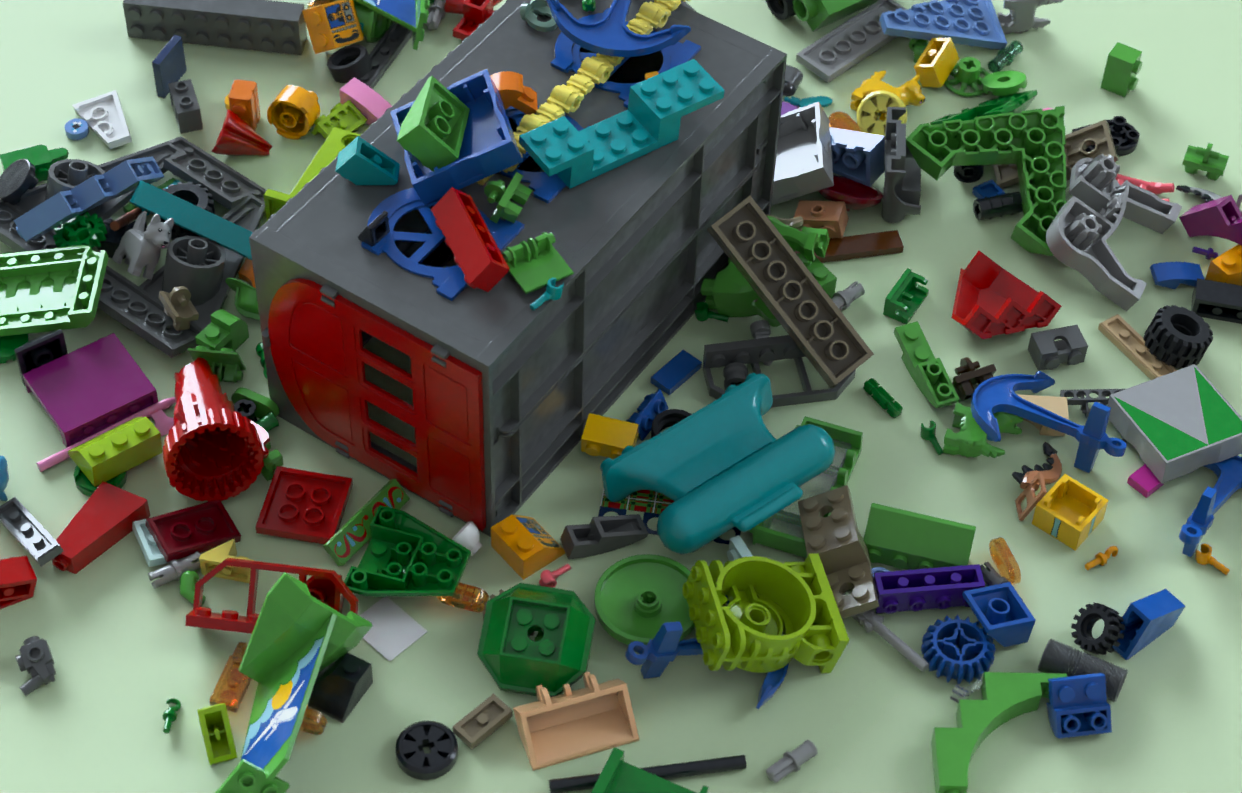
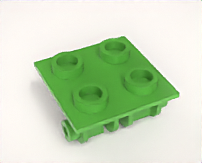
[502,232,574,294]
[188,346,246,383]

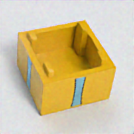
[1032,474,1109,551]

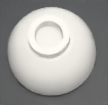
[452,521,482,556]

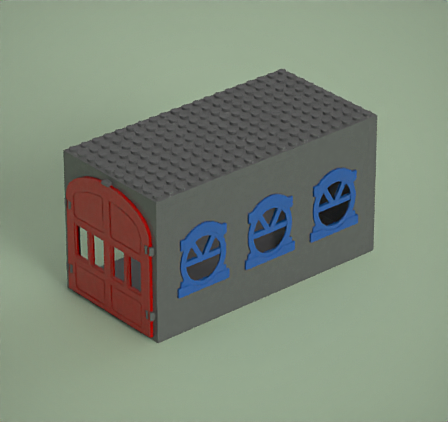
[249,0,787,537]

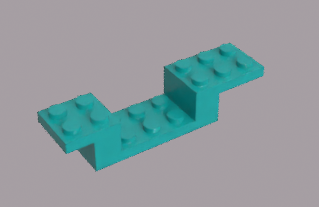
[519,59,725,189]

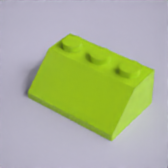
[68,417,162,487]

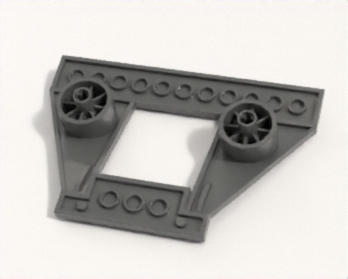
[0,136,266,358]

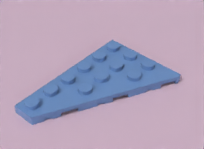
[879,0,1007,50]

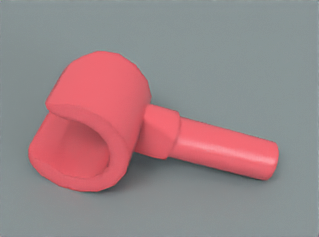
[539,564,571,588]

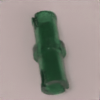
[988,40,1023,73]

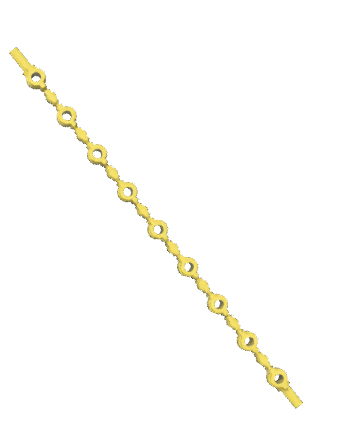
[477,0,691,185]

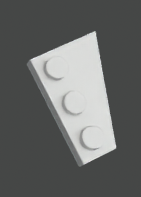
[72,90,132,149]

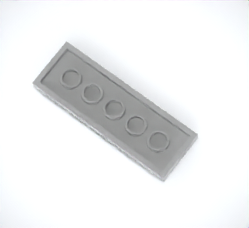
[796,0,907,83]

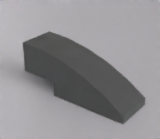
[560,514,648,559]

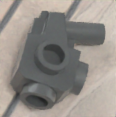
[16,636,56,696]

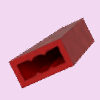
[52,481,151,574]

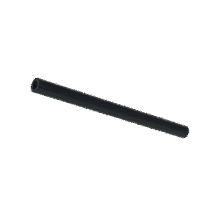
[549,755,746,793]

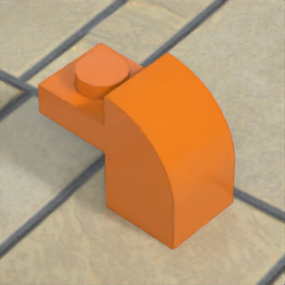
[491,71,538,115]

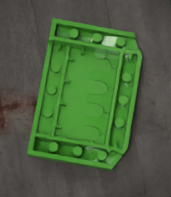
[0,245,109,337]

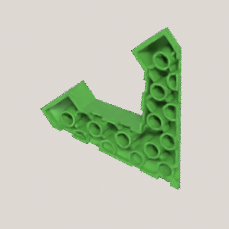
[906,106,1067,256]

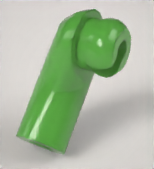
[180,571,206,605]

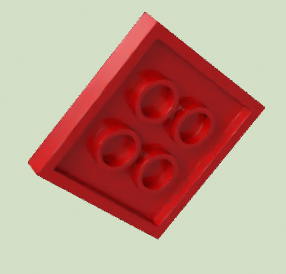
[256,466,353,544]

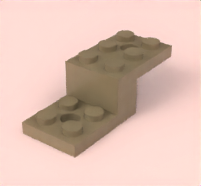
[993,119,1119,189]
[798,485,879,619]

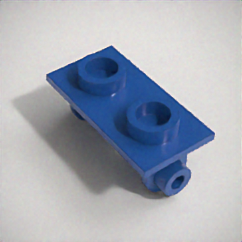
[626,389,668,441]

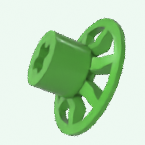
[944,57,989,97]

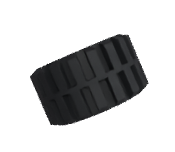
[160,182,215,241]
[1143,305,1213,369]

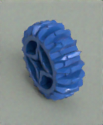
[921,614,996,685]

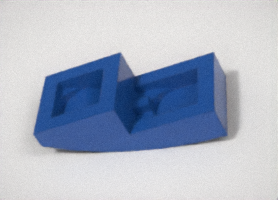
[1150,262,1204,289]

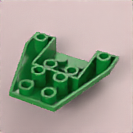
[344,505,471,597]

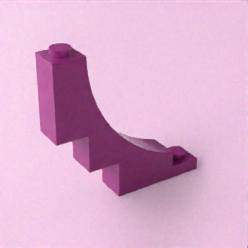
[1179,195,1242,245]

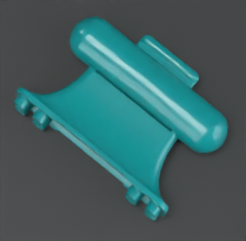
[600,373,835,555]

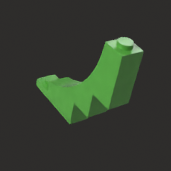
[931,672,1067,793]

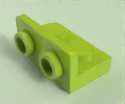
[312,100,367,139]

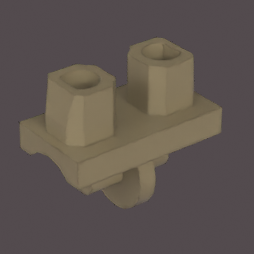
[159,286,199,331]

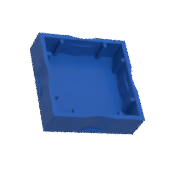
[390,69,523,205]

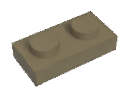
[453,694,513,749]

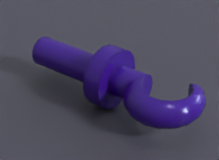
[1192,247,1218,260]

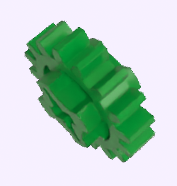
[53,212,107,251]

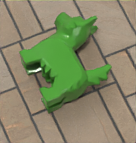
[943,403,1024,458]

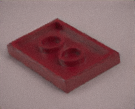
[146,500,241,562]

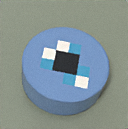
[65,118,89,140]

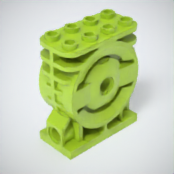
[682,553,850,673]

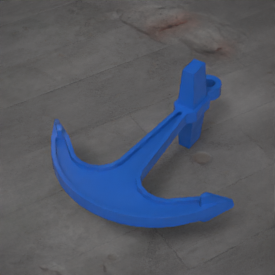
[547,0,691,57]
[971,371,1127,473]
[1179,455,1242,557]
[625,595,789,709]

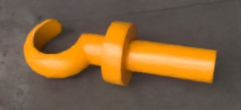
[1085,546,1118,570]

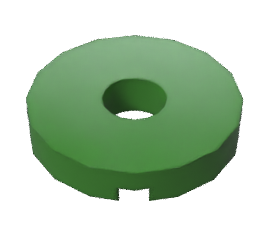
[982,70,1027,96]

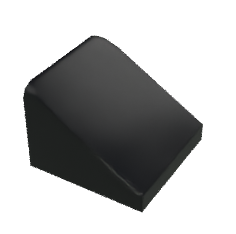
[358,211,390,246]

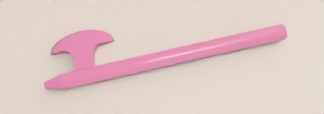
[36,397,175,472]

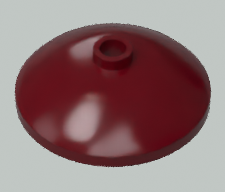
[818,175,883,212]

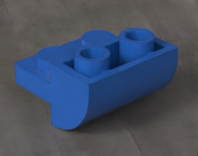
[1046,673,1112,739]

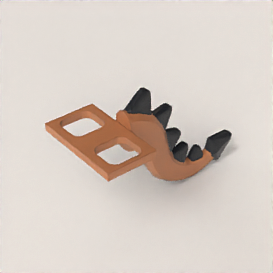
[1012,442,1062,521]

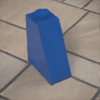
[1112,589,1185,660]

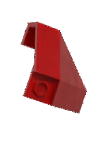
[951,251,1062,339]

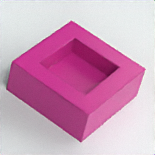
[1127,464,1164,498]

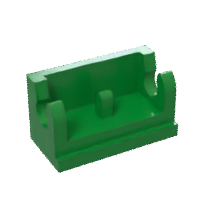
[883,268,929,324]

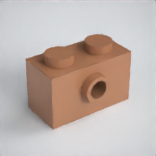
[793,200,849,238]

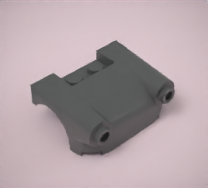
[881,107,921,223]

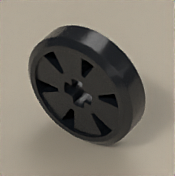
[395,721,458,780]

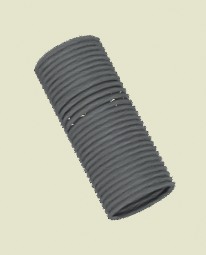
[1038,638,1128,702]

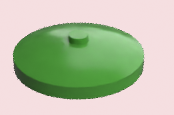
[594,554,695,645]

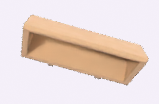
[513,671,639,771]

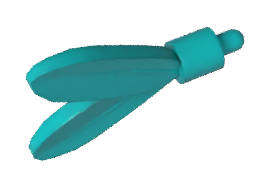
[784,96,833,108]

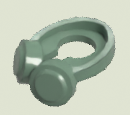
[520,0,558,32]

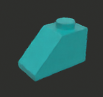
[335,136,400,185]

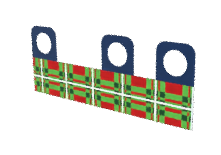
[598,489,741,544]

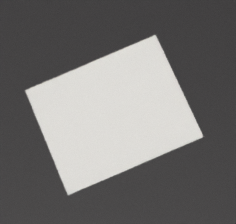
[360,597,428,662]

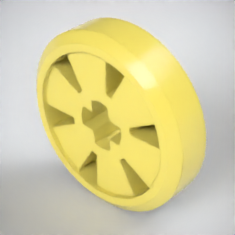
[856,91,907,136]

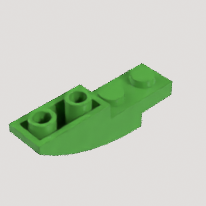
[893,321,960,408]

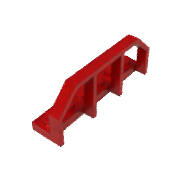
[185,558,359,634]

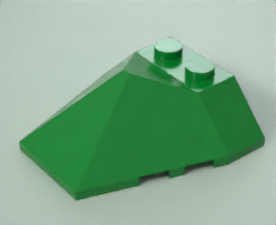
[930,90,1038,125]

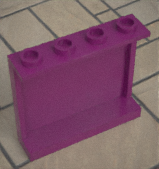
[23,333,158,448]

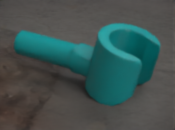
[530,278,564,311]

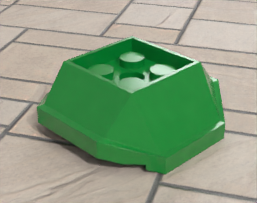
[477,583,596,697]

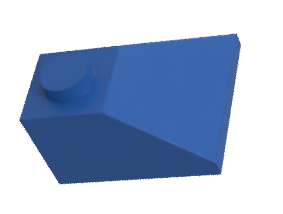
[962,582,1036,647]

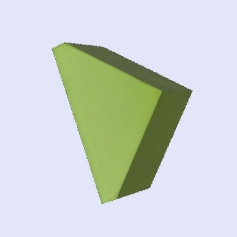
[197,703,238,765]

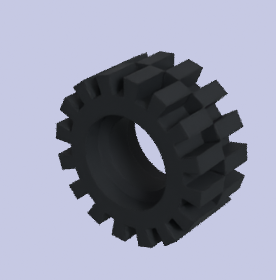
[1071,603,1125,655]

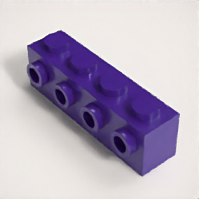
[874,564,985,614]

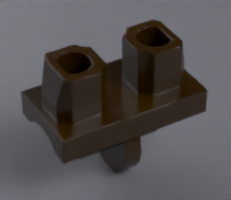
[952,357,997,401]

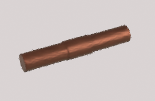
[110,208,142,231]

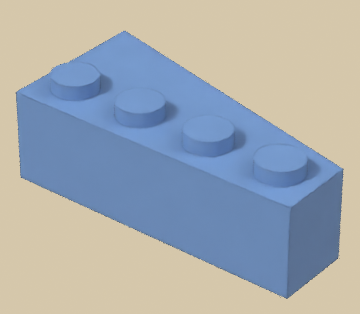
[830,127,885,187]

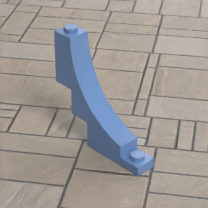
[14,156,165,241]

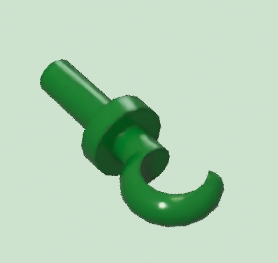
[163,698,181,733]

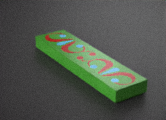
[323,479,410,566]

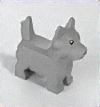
[997,0,1064,34]
[112,211,174,280]

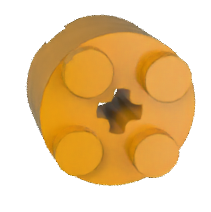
[267,85,320,140]

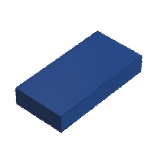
[651,350,702,395]

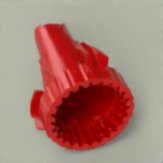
[162,357,270,502]

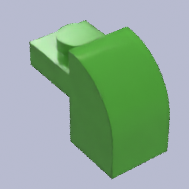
[195,309,249,351]

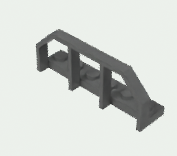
[702,335,856,407]

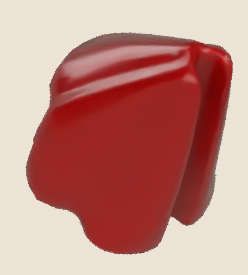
[212,110,272,156]

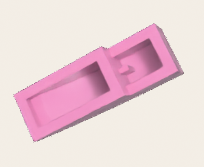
[339,77,392,125]

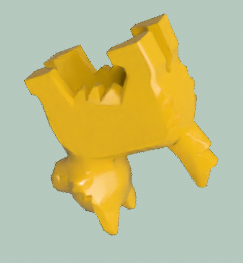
[850,71,926,121]

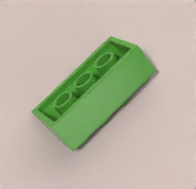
[863,503,976,570]

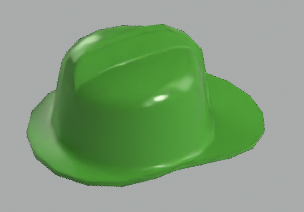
[225,278,260,321]

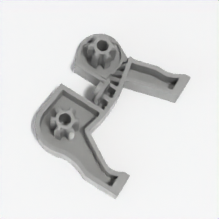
[1046,154,1182,311]

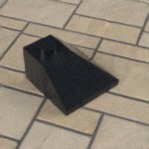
[15,329,68,386]
[308,653,373,723]

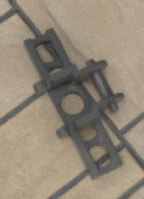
[1060,389,1125,418]

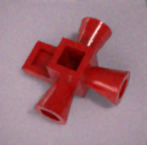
[444,0,503,40]

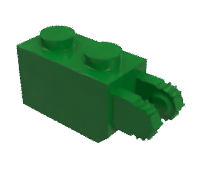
[0,144,69,183]

